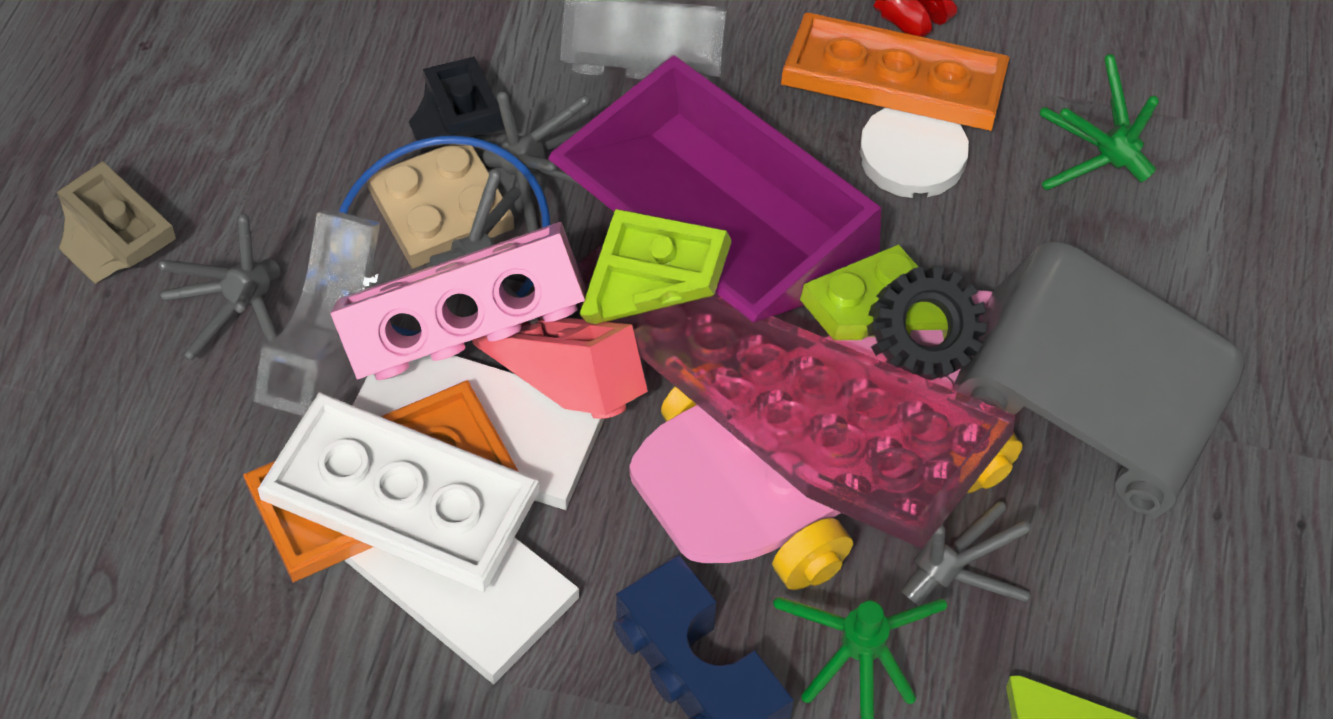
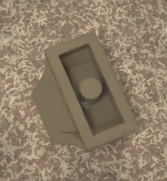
[57,161,176,284]

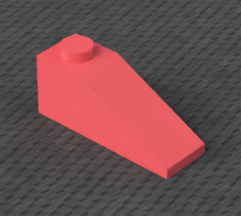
[472,316,648,419]

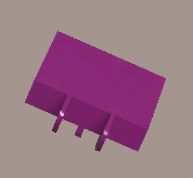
[548,55,881,323]

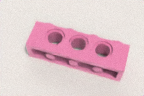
[330,222,586,380]

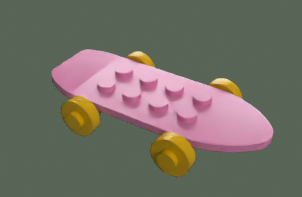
[630,290,1022,590]

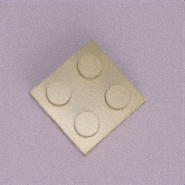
[367,144,514,269]

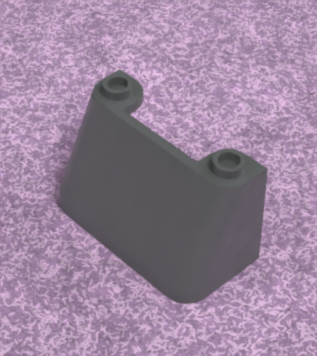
[949,241,1245,520]

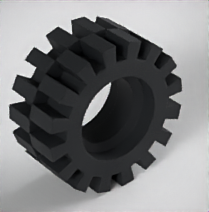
[867,266,987,382]

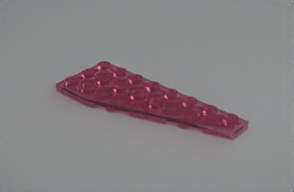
[577,246,1016,549]

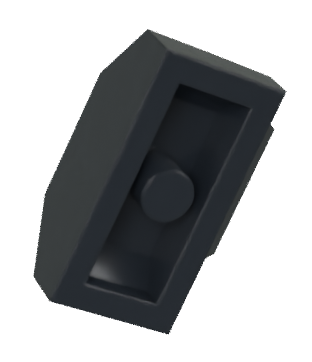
[409,56,505,153]

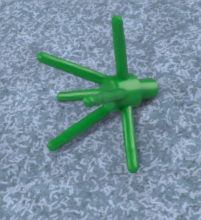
[1039,54,1159,190]
[773,597,947,719]

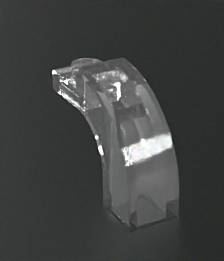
[253,208,380,416]

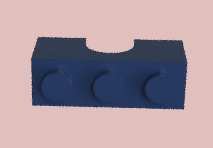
[613,555,794,719]

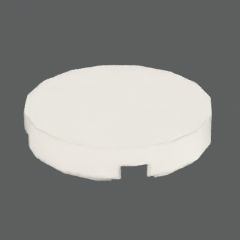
[860,108,969,198]

